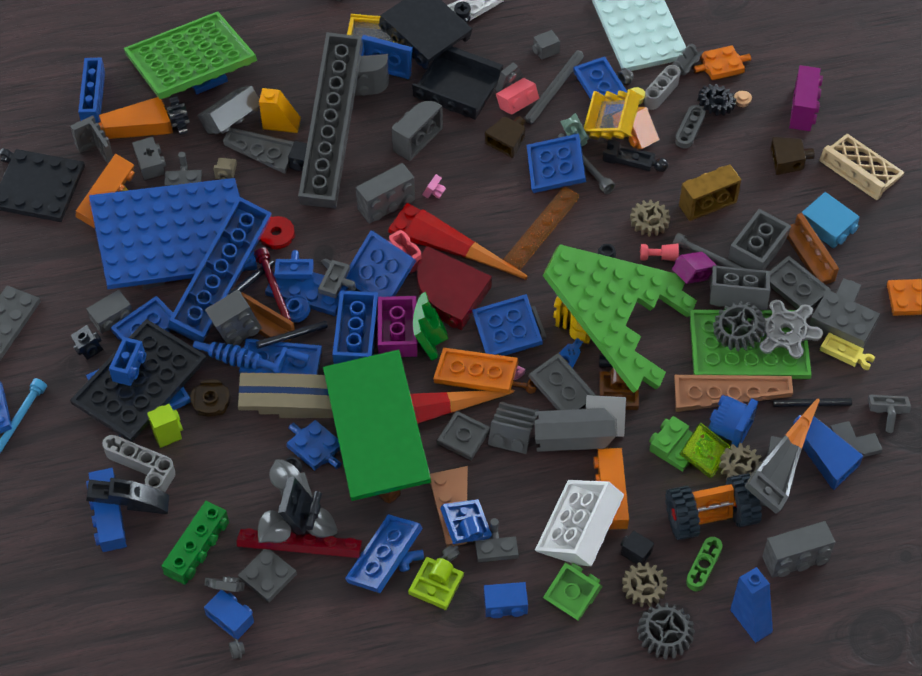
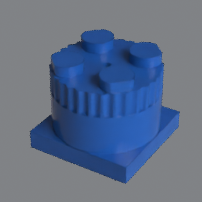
[708,395,758,448]

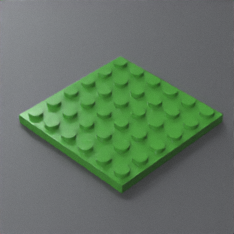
[124,12,257,99]

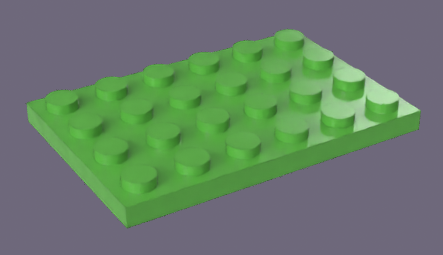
[690,310,811,379]

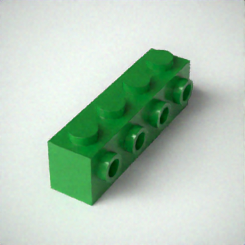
[161,501,229,585]

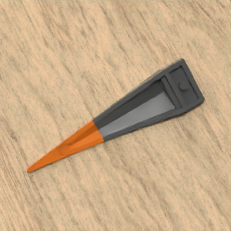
[745,399,820,514]

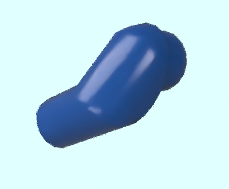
[399,550,424,572]

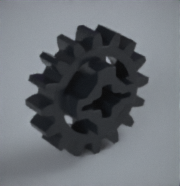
[697,84,736,116]
[167,96,190,135]

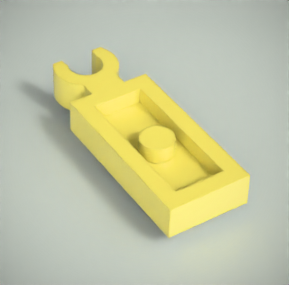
[820,333,875,370]

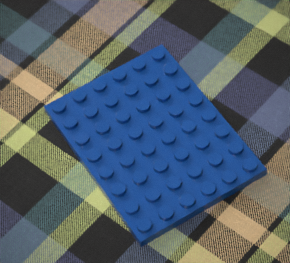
[89,178,257,289]

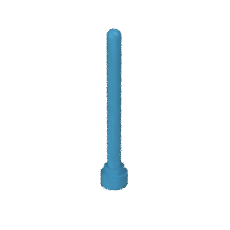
[0,378,47,453]

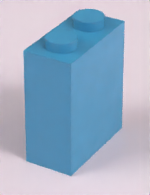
[802,192,860,248]

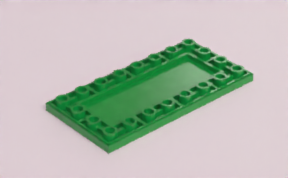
[323,350,432,501]

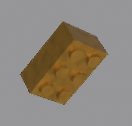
[679,164,741,221]

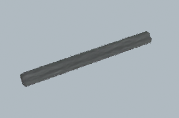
[524,50,584,124]

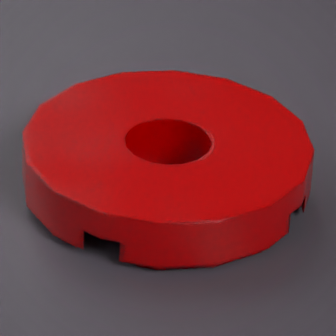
[260,216,295,249]

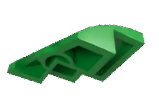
[413,292,449,361]

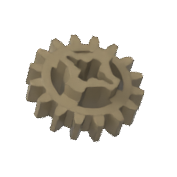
[630,200,670,237]
[719,443,762,479]
[622,562,668,607]

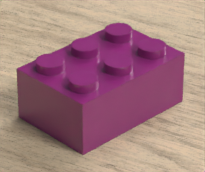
[789,65,823,131]
[378,296,417,357]

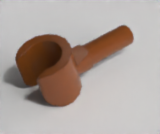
[512,379,537,394]

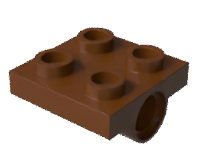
[599,368,639,410]

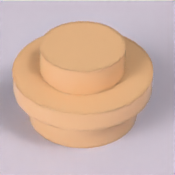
[734,91,752,107]

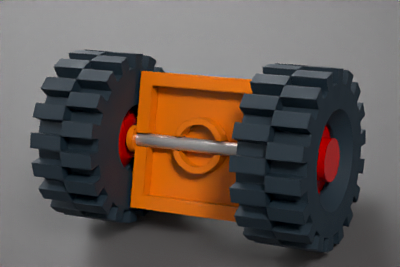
[665,473,762,540]

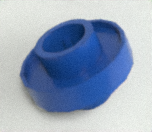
[284,295,310,323]

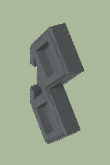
[830,421,883,457]

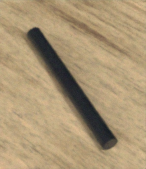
[228,260,275,295]
[255,321,328,349]
[772,398,852,407]

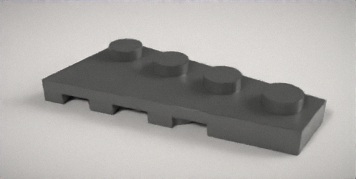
[223,128,294,174]

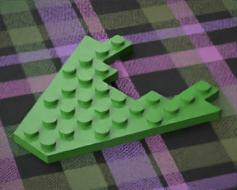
[543,245,697,393]

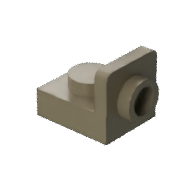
[213,158,237,180]

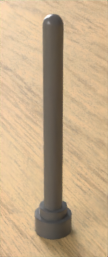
[558,133,616,194]
[672,232,746,269]

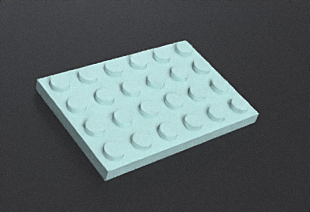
[592,0,686,71]

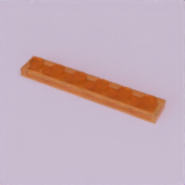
[503,187,579,270]

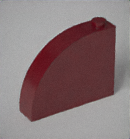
[417,246,492,330]

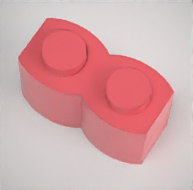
[389,230,421,274]

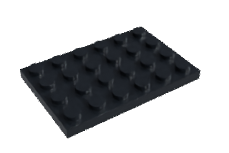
[70,319,207,442]

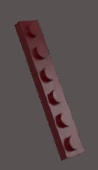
[237,528,362,558]

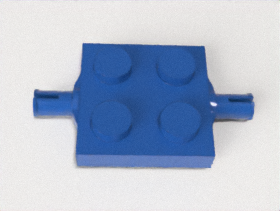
[287,420,342,471]

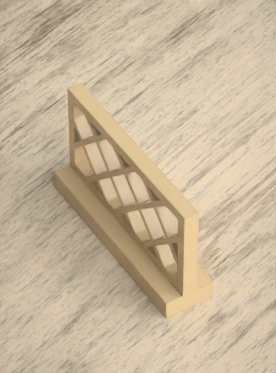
[819,134,905,200]

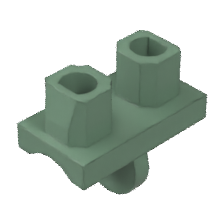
[560,113,589,146]

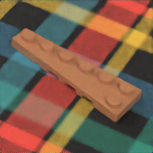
[674,375,793,412]

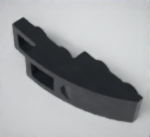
[86,478,169,514]

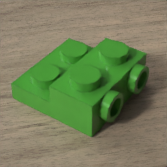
[649,416,693,472]
[543,562,602,621]

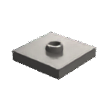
[586,395,626,437]

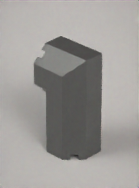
[535,408,617,452]

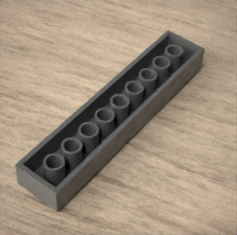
[298,32,363,209]

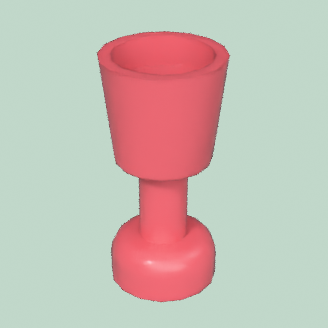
[640,243,679,261]

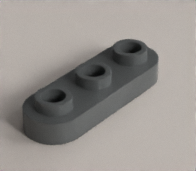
[675,105,706,148]

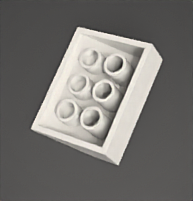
[535,480,624,566]

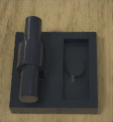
[278,477,322,535]

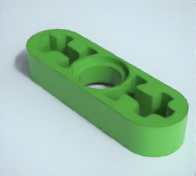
[686,537,722,591]

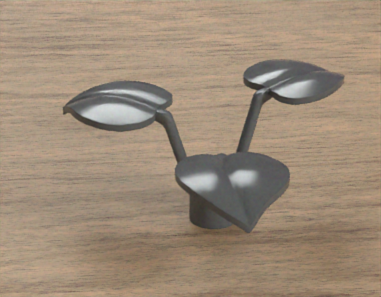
[258,460,338,543]

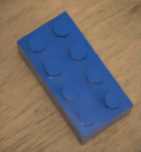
[332,291,378,364]

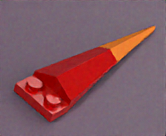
[388,203,528,279]
[410,390,515,424]

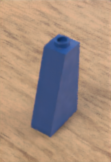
[793,415,863,490]
[730,567,773,643]

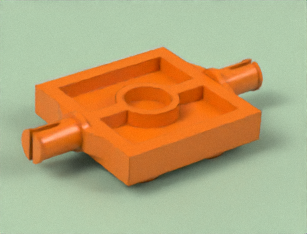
[693,45,751,80]

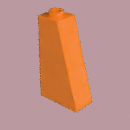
[98,97,173,139]

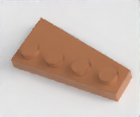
[430,466,468,547]

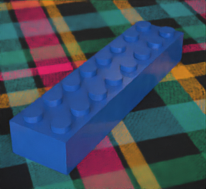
[168,196,272,343]

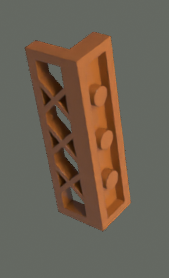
[787,213,839,285]

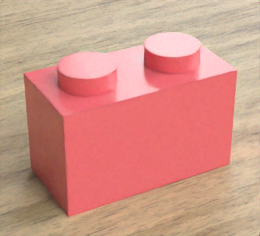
[496,78,540,115]

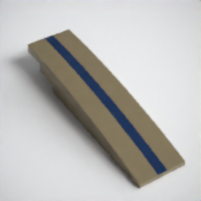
[238,373,334,418]

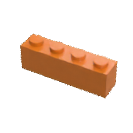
[75,153,135,228]
[593,448,629,530]

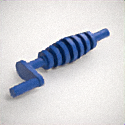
[193,341,310,373]

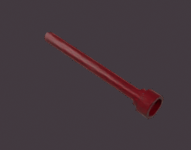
[254,248,291,321]

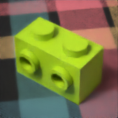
[147,404,183,448]

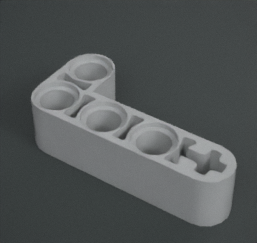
[102,435,175,492]

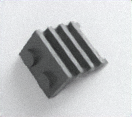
[70,116,113,164]
[488,401,539,454]

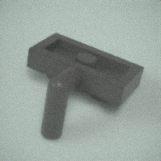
[165,152,202,186]
[318,260,356,298]
[868,395,911,433]
[475,518,519,563]

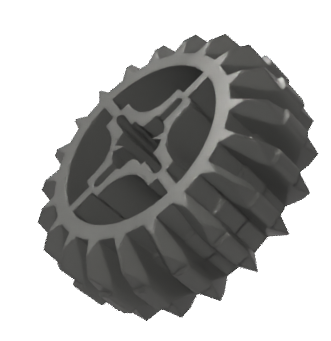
[713,301,766,352]
[637,603,695,660]

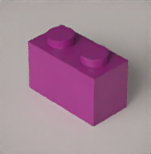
[672,251,717,284]

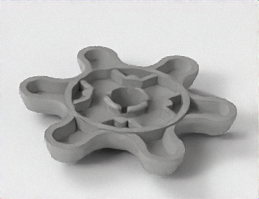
[751,300,823,359]

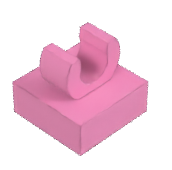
[422,174,446,198]

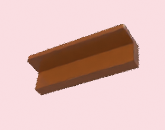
[231,287,295,343]

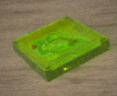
[679,423,731,478]

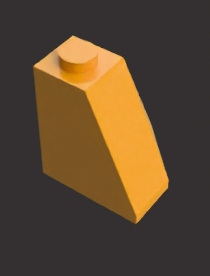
[259,88,301,133]

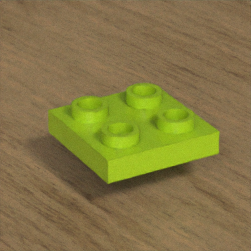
[408,557,464,610]

